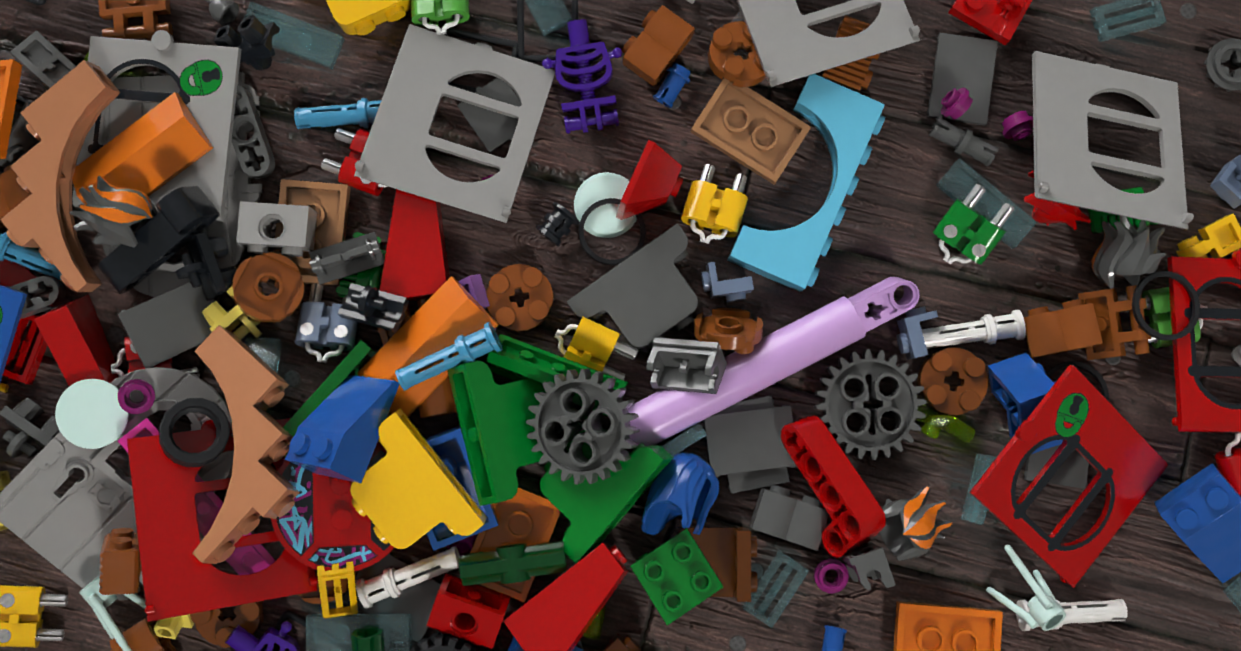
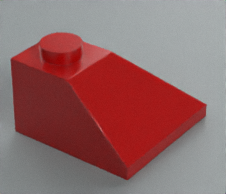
[616,140,684,220]

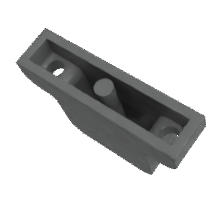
[566,223,698,350]

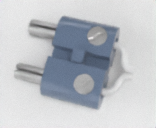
[295,284,358,363]

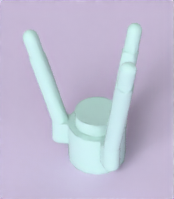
[986,544,1066,631]
[79,577,146,651]

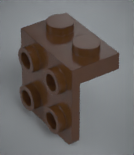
[679,527,758,602]

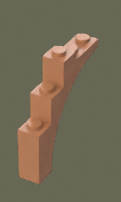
[0,60,120,292]
[192,325,300,564]

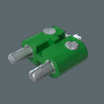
[933,184,1014,265]

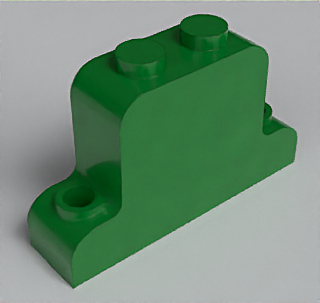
[447,361,544,506]
[540,430,674,564]

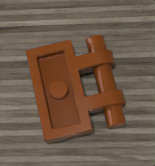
[98,0,173,41]
[1078,285,1152,360]

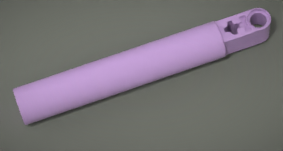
[627,276,920,446]

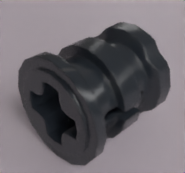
[535,202,580,247]

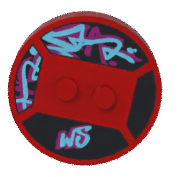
[271,441,394,572]

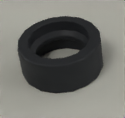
[159,398,230,467]

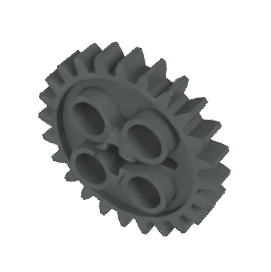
[814,349,927,460]
[526,368,640,485]

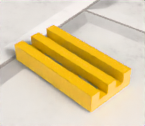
[317,561,358,618]

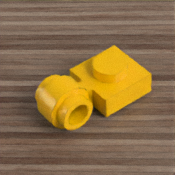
[1177,213,1241,258]

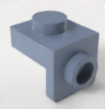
[1210,154,1241,209]
[701,262,754,302]
[897,307,938,360]

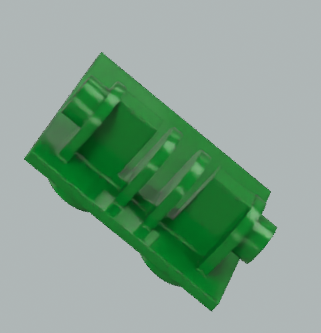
[630,528,723,626]

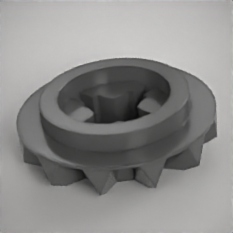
[1203,38,1241,92]

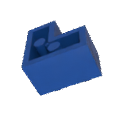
[988,353,1063,454]

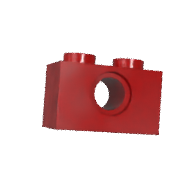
[426,574,511,649]

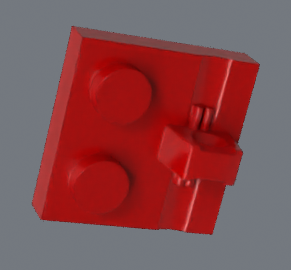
[948,0,1032,45]

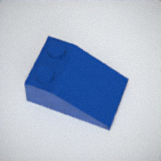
[285,375,399,483]
[425,425,499,551]
[1154,463,1241,583]

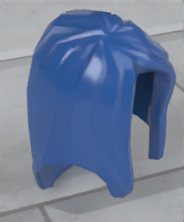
[641,452,719,535]

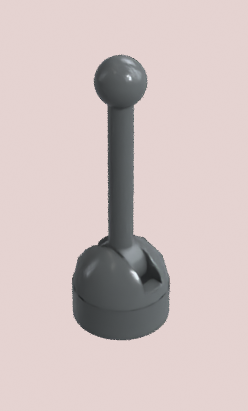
[205,0,239,26]

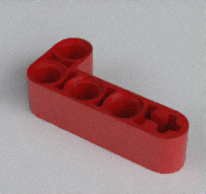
[781,415,886,558]

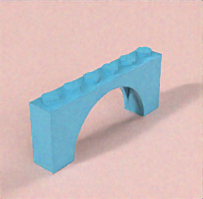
[727,74,886,292]

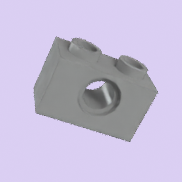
[236,201,317,257]

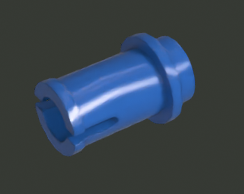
[653,63,691,108]
[821,625,847,651]

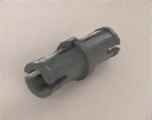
[928,116,999,167]

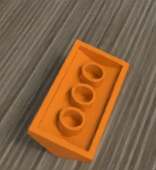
[72,92,213,205]
[357,276,499,417]

